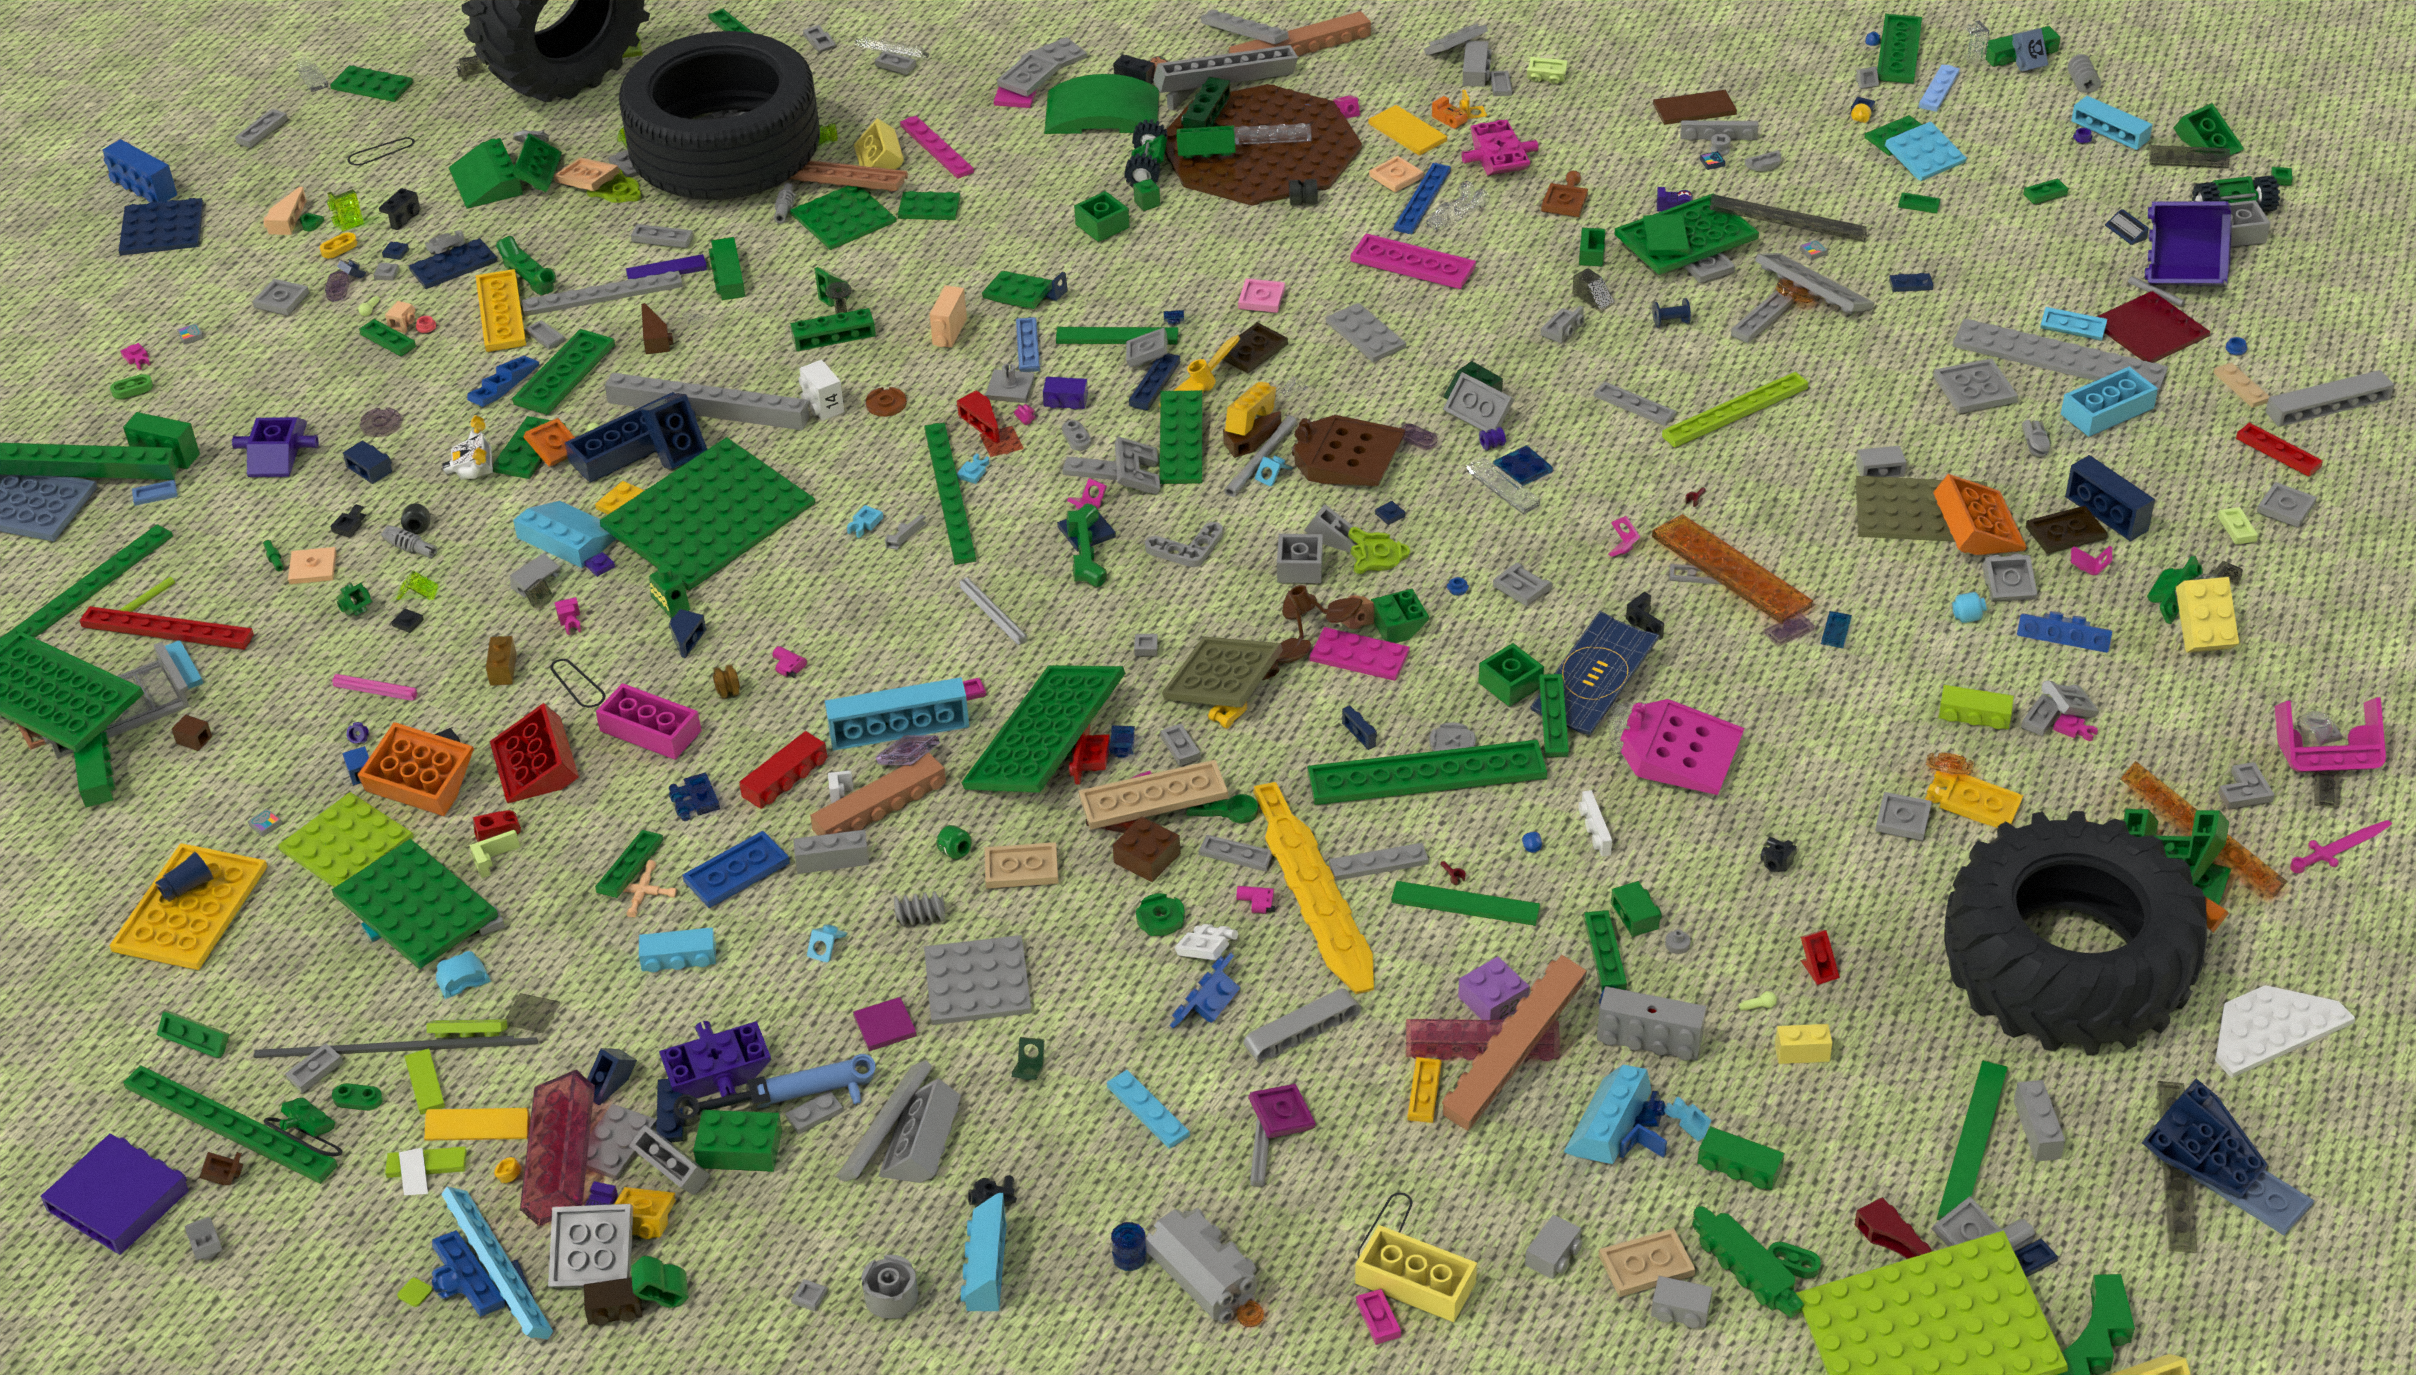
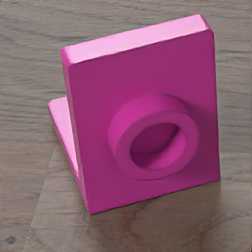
[1067,478,1107,509]
[1608,516,1640,557]
[2071,546,2113,575]

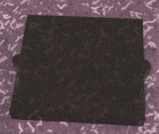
[505,993,560,1033]

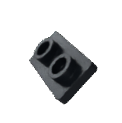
[1626,591,1664,640]

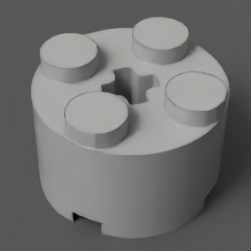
[861,1255,918,1319]

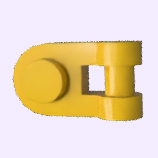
[1208,701,1247,729]

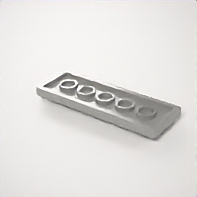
[1755,253,1875,313]

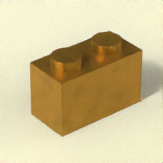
[486,636,517,686]

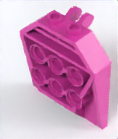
[1620,699,1745,795]

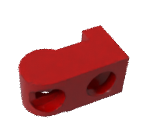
[473,810,521,842]

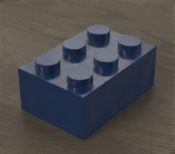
[640,393,708,469]

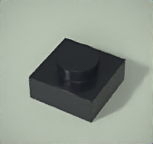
[391,609,424,633]

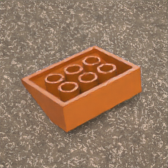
[1933,474,2027,555]
[358,722,474,816]

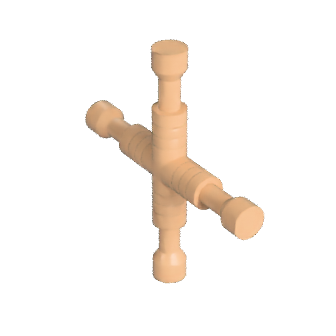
[623,860,677,917]

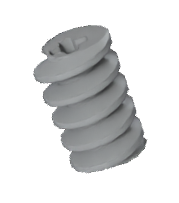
[2068,54,2101,93]
[894,891,945,926]

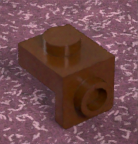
[199,1152,244,1185]

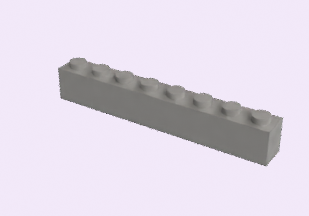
[1153,45,1298,93]

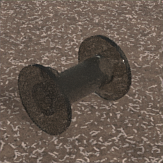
[825,282,852,314]

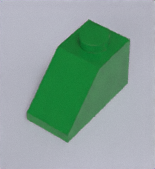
[814,267,849,307]

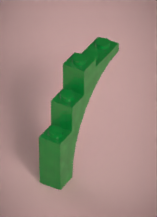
[2057,1274,2135,1375]

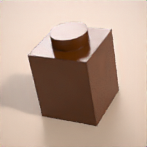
[171,714,212,751]

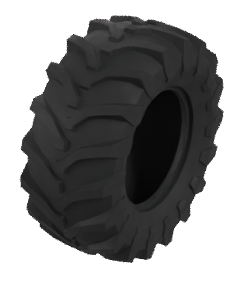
[462,0,650,102]
[1944,811,2207,1055]

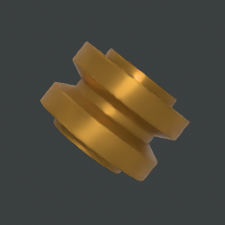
[713,664,740,699]

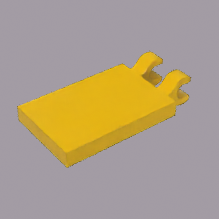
[1925,769,2024,828]

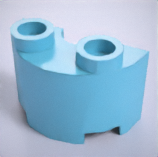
[436,951,491,999]

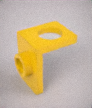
[1459,90,1487,119]

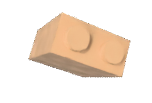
[929,285,967,348]

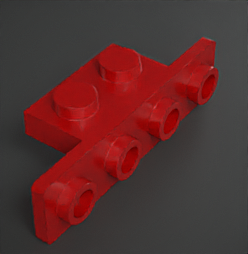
[1069,724,1111,785]

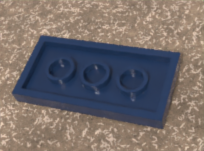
[408,238,498,289]

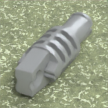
[774,183,796,224]
[381,525,437,559]

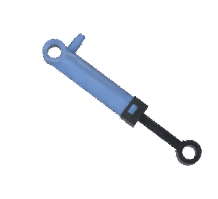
[673,1054,876,1127]

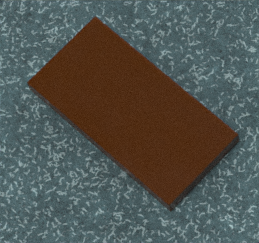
[1653,89,1737,125]

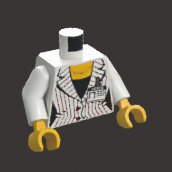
[442,415,493,480]

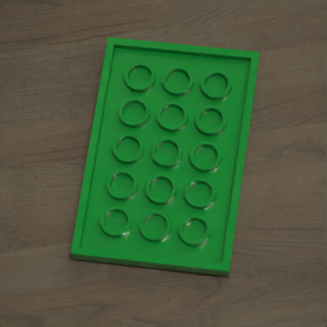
[1614,193,1759,275]
[331,838,498,970]

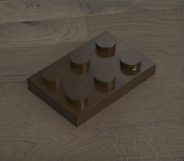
[1222,322,1288,373]
[2026,506,2107,554]

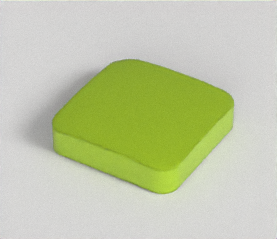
[397,1277,433,1307]

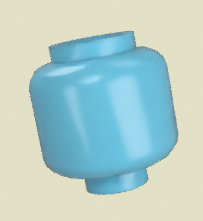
[1952,592,1987,623]

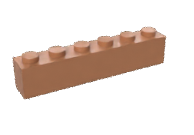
[810,753,946,836]

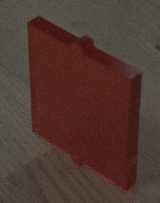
[979,426,1023,457]

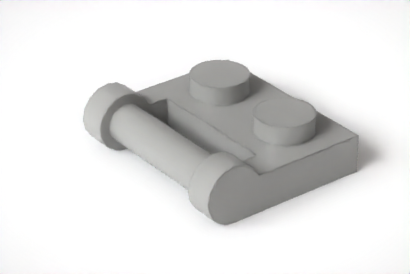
[1493,563,1553,606]
[2042,680,2100,718]

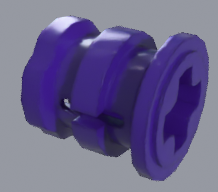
[1479,427,1506,451]

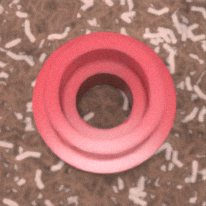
[416,316,436,333]

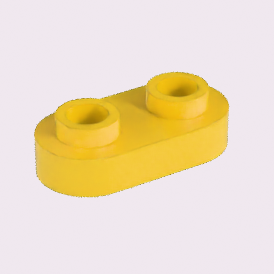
[320,232,357,258]

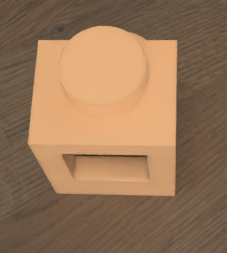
[385,301,416,333]

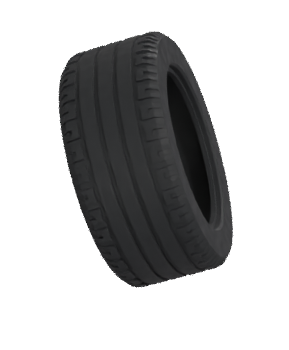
[619,31,820,200]

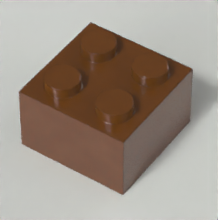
[1113,816,1181,882]

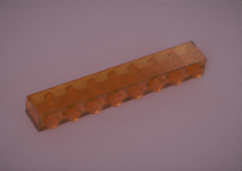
[2120,761,2288,899]

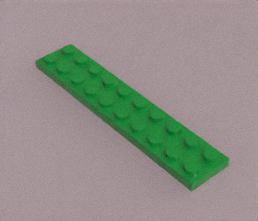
[1307,739,1547,805]

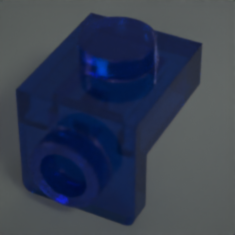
[1109,725,1135,758]
[1633,1091,1666,1127]

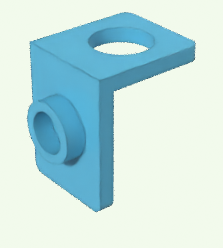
[1255,455,1293,486]
[807,924,847,963]

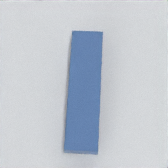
[1016,317,1040,372]

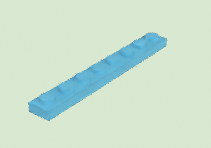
[441,1186,554,1340]

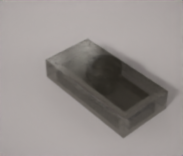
[2314,771,2340,809]

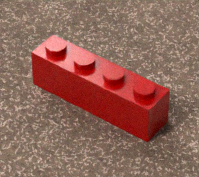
[739,731,828,809]

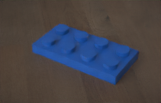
[682,831,790,908]

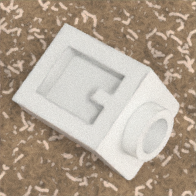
[828,771,854,804]

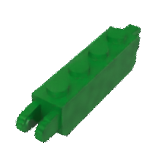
[1692,1206,1804,1318]

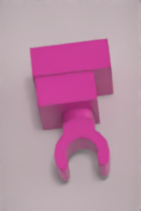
[554,597,581,635]

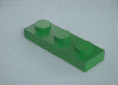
[359,319,416,357]
[156,1011,230,1058]

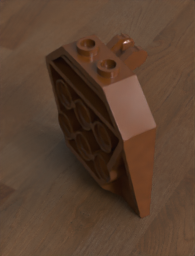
[1292,415,1405,486]

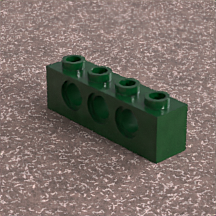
[1181,77,1231,129]

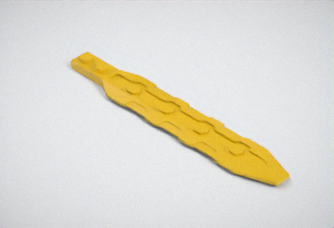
[1253,782,1374,994]

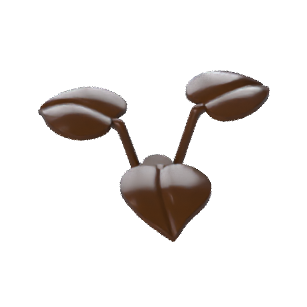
[1276,585,1363,663]

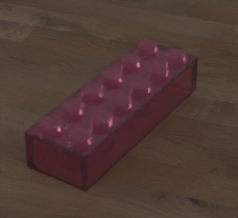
[520,1069,595,1226]

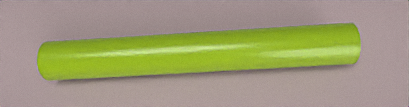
[119,577,175,612]

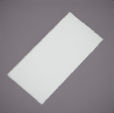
[399,1148,428,1195]

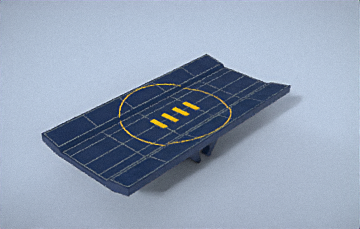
[1530,611,1660,735]

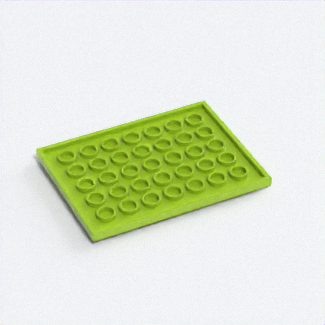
[1796,1230,2068,1375]

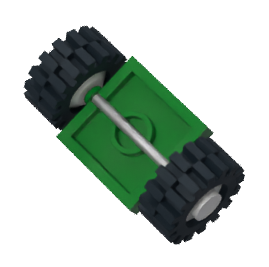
[1124,119,1168,188]
[2192,175,2280,212]

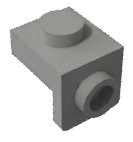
[185,1217,222,1260]

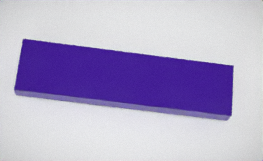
[625,254,707,279]

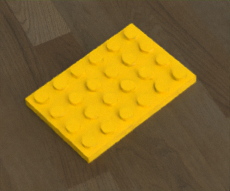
[109,843,268,970]

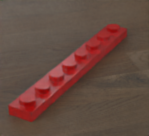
[79,606,254,650]

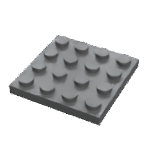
[924,935,1031,1025]

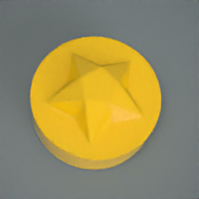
[1851,104,1872,123]
[494,1157,522,1183]

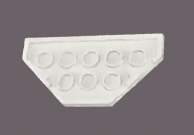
[2215,985,2355,1078]

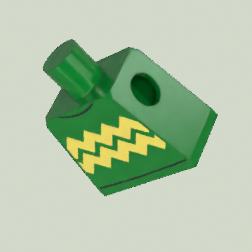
[649,564,691,618]

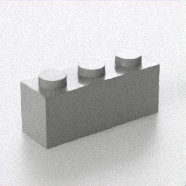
[1462,41,1492,87]
[793,830,869,874]
[2014,1080,2065,1162]
[629,1125,711,1195]

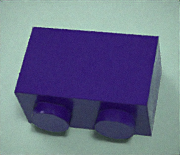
[1043,377,1088,409]

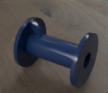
[1652,298,1691,328]

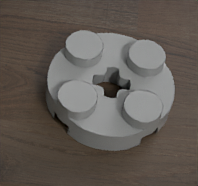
[425,230,465,254]

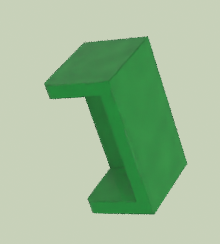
[1579,227,1606,267]

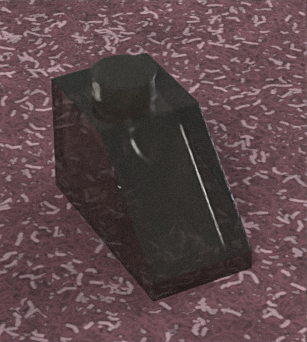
[1572,268,1615,312]

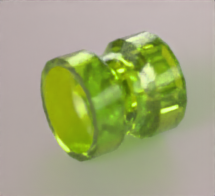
[819,123,838,144]

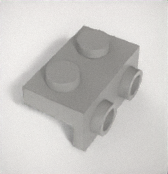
[1541,306,1585,344]

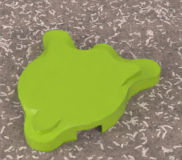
[587,169,642,203]
[1348,527,1410,574]

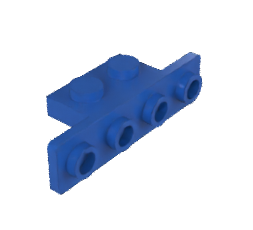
[2017,611,2112,653]
[1169,953,1240,1028]

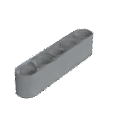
[1243,988,1361,1064]

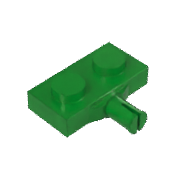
[280,1097,335,1137]

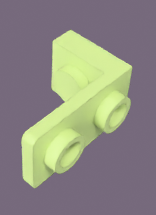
[469,830,520,878]

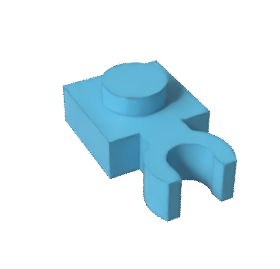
[957,454,989,484]
[847,505,883,538]

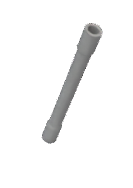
[1224,415,1297,497]

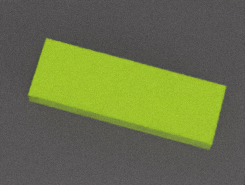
[404,1048,446,1115]
[385,1146,467,1178]

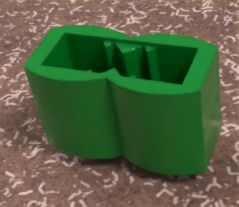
[631,1256,689,1308]

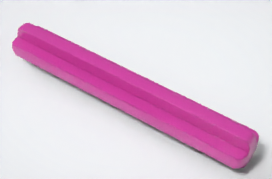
[332,674,418,701]

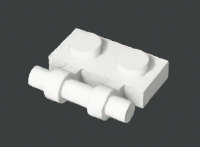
[1175,924,1238,960]

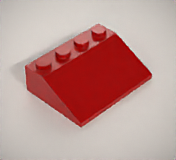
[489,703,579,803]

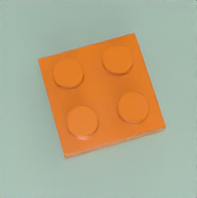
[524,418,575,467]

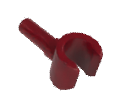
[1685,487,1706,507]
[1440,861,1466,885]

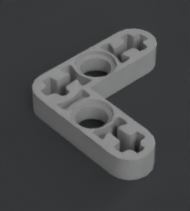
[1145,522,1223,567]

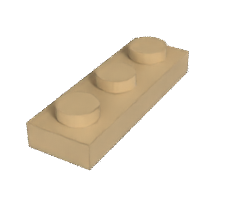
[2213,362,2270,408]

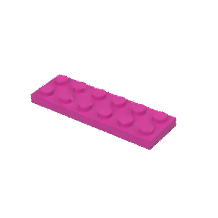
[1350,233,1476,289]

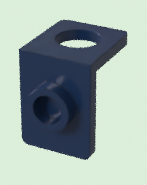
[1045,272,1068,301]

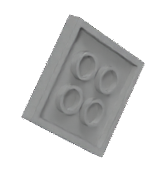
[1933,358,2018,414]
[548,1204,633,1289]

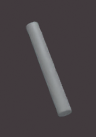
[2128,276,2185,307]

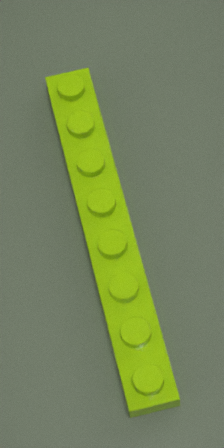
[1662,372,1809,448]

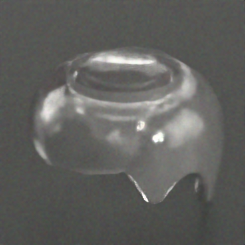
[2296,711,2333,747]

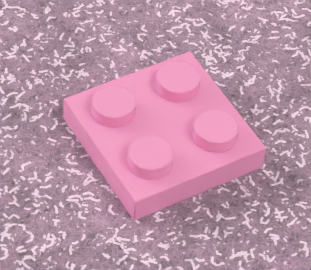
[1238,278,1285,313]

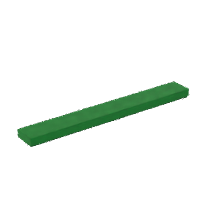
[1937,1060,2008,1220]

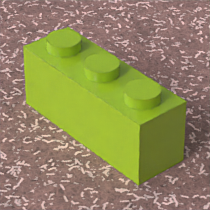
[1938,685,2014,729]

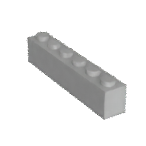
[2265,370,2394,427]

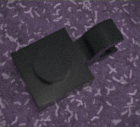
[330,504,366,538]

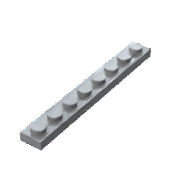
[521,271,683,316]

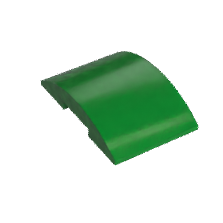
[1044,74,1159,134]

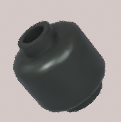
[401,503,430,534]

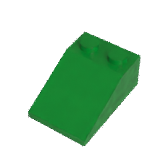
[2173,103,2245,163]

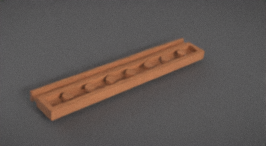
[788,160,908,192]

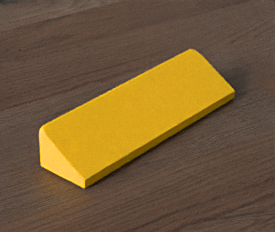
[424,1108,531,1141]

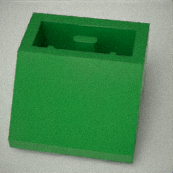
[1371,588,1429,643]

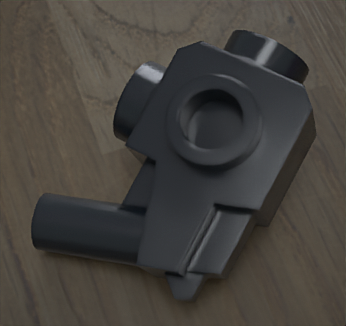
[1760,837,1797,872]
[968,1175,1017,1208]

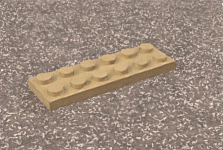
[1078,760,1228,830]

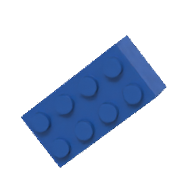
[102,139,177,203]

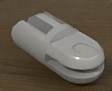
[2022,420,2050,457]

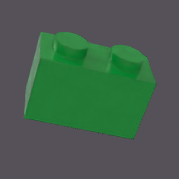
[1611,881,1662,937]

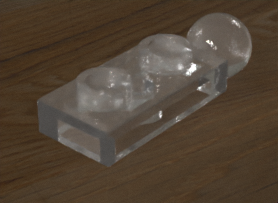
[297,58,329,92]

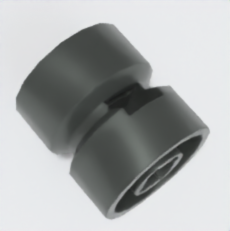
[1289,179,1318,205]

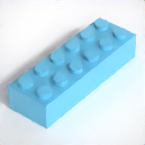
[825,677,969,751]

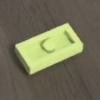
[2218,507,2258,545]

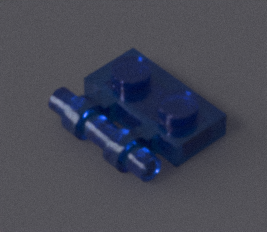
[668,772,720,821]

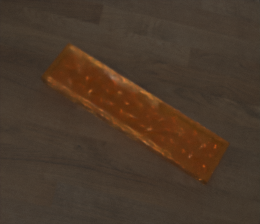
[1652,514,1813,624]

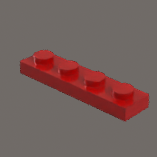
[2236,422,2323,477]

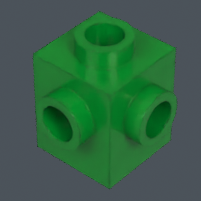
[336,583,372,616]

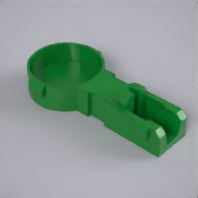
[1186,794,1258,824]

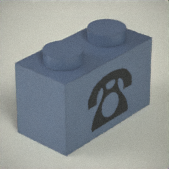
[2012,28,2048,71]

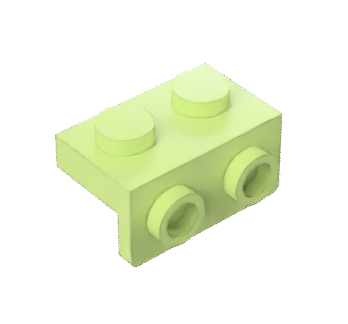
[1527,57,1568,84]

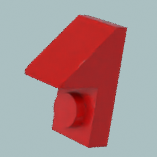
[1800,930,1840,985]

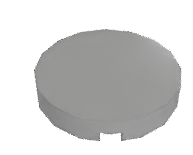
[1429,722,1476,751]

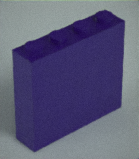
[40,1133,189,1255]

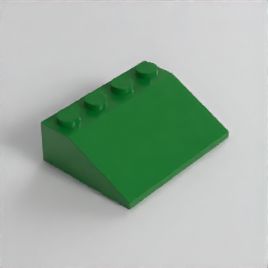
[448,138,523,209]

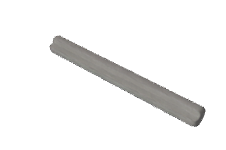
[959,577,1027,645]

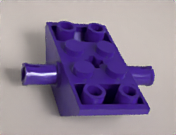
[232,417,319,477]
[659,1021,771,1098]

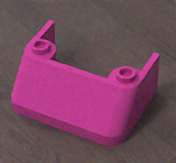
[2274,697,2386,772]

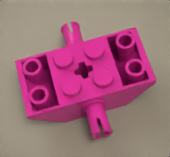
[1461,120,1539,176]

